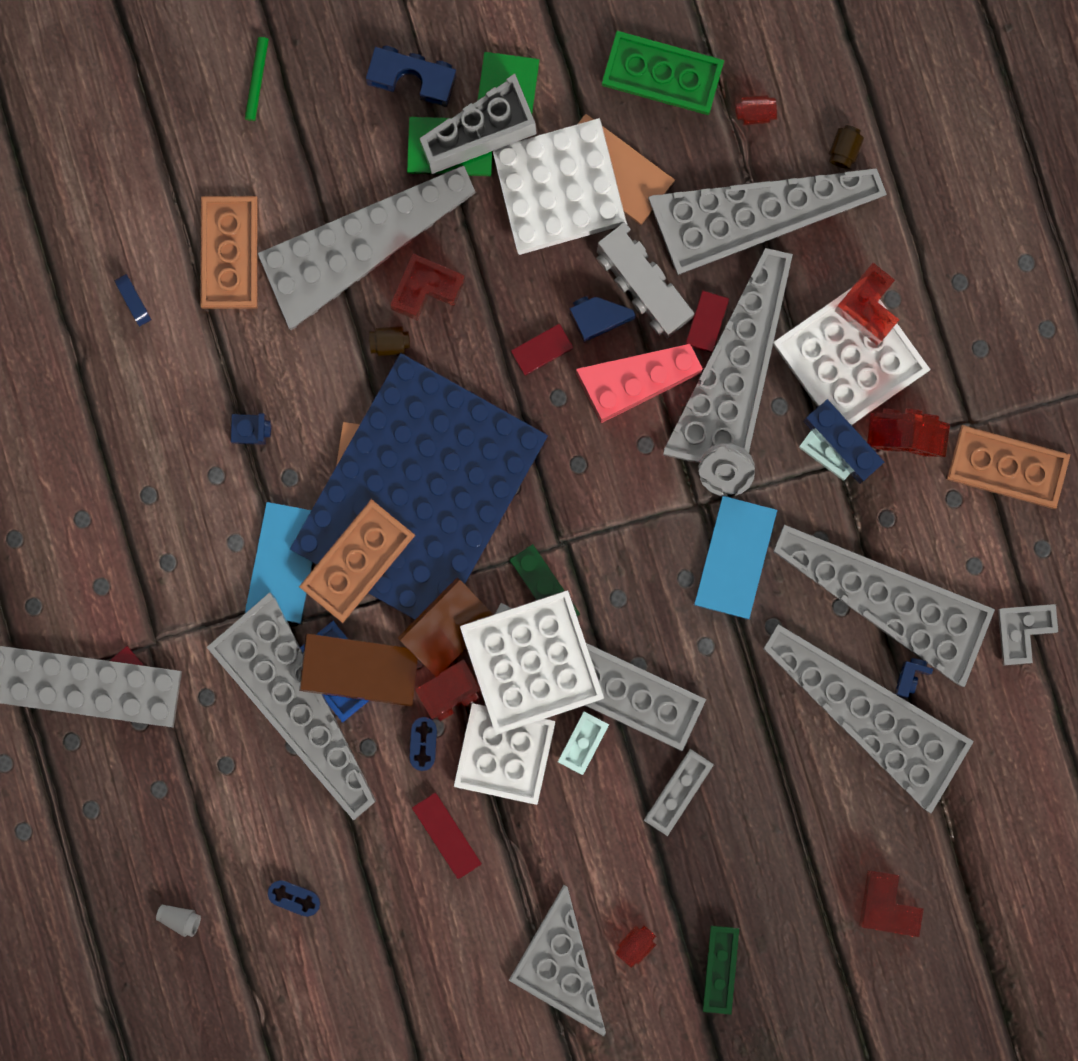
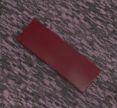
[412,792,482,879]

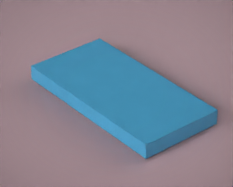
[694,496,777,620]
[245,502,313,624]

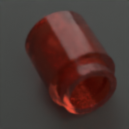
[736,95,777,125]
[615,925,657,968]

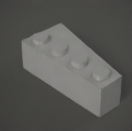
[420,74,536,174]
[596,222,694,339]

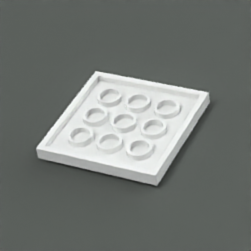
[493,118,627,255]
[773,279,930,425]
[460,591,604,735]

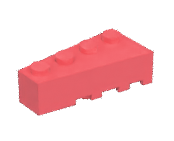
[576,344,703,423]

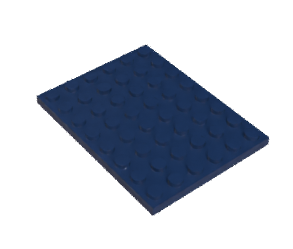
[290,353,548,620]

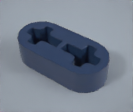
[114,274,152,327]
[409,717,437,771]
[268,880,321,917]

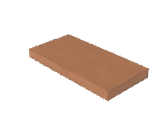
[578,114,675,225]
[201,196,258,309]
[946,425,1071,509]
[299,499,415,623]

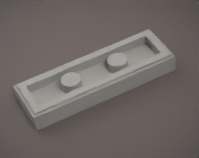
[643,749,714,836]

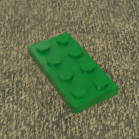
[602,31,724,115]

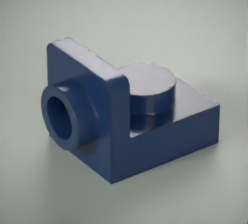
[231,413,271,444]
[894,658,933,698]

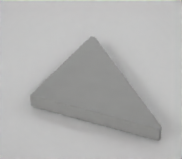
[509,885,606,1036]

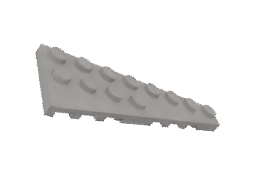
[258,166,475,330]
[648,169,887,275]
[663,248,793,463]
[773,525,995,687]
[207,593,376,820]
[763,624,974,814]

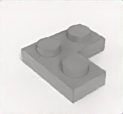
[998,604,1058,666]

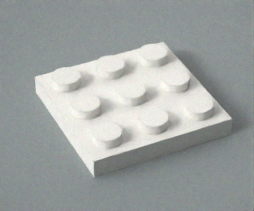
[454,703,555,805]

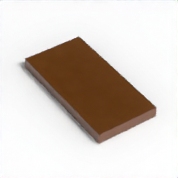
[299,634,418,706]

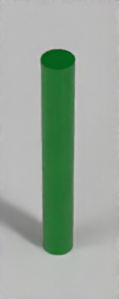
[245,37,269,121]

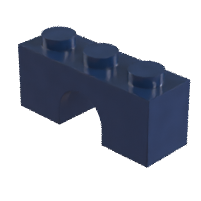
[366,46,456,107]
[803,399,885,484]

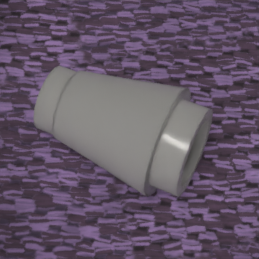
[156,904,201,937]

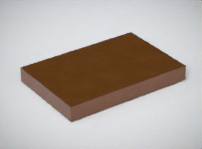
[398,578,494,678]

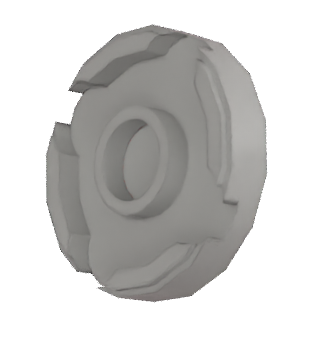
[699,443,755,496]

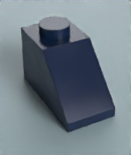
[570,296,635,343]

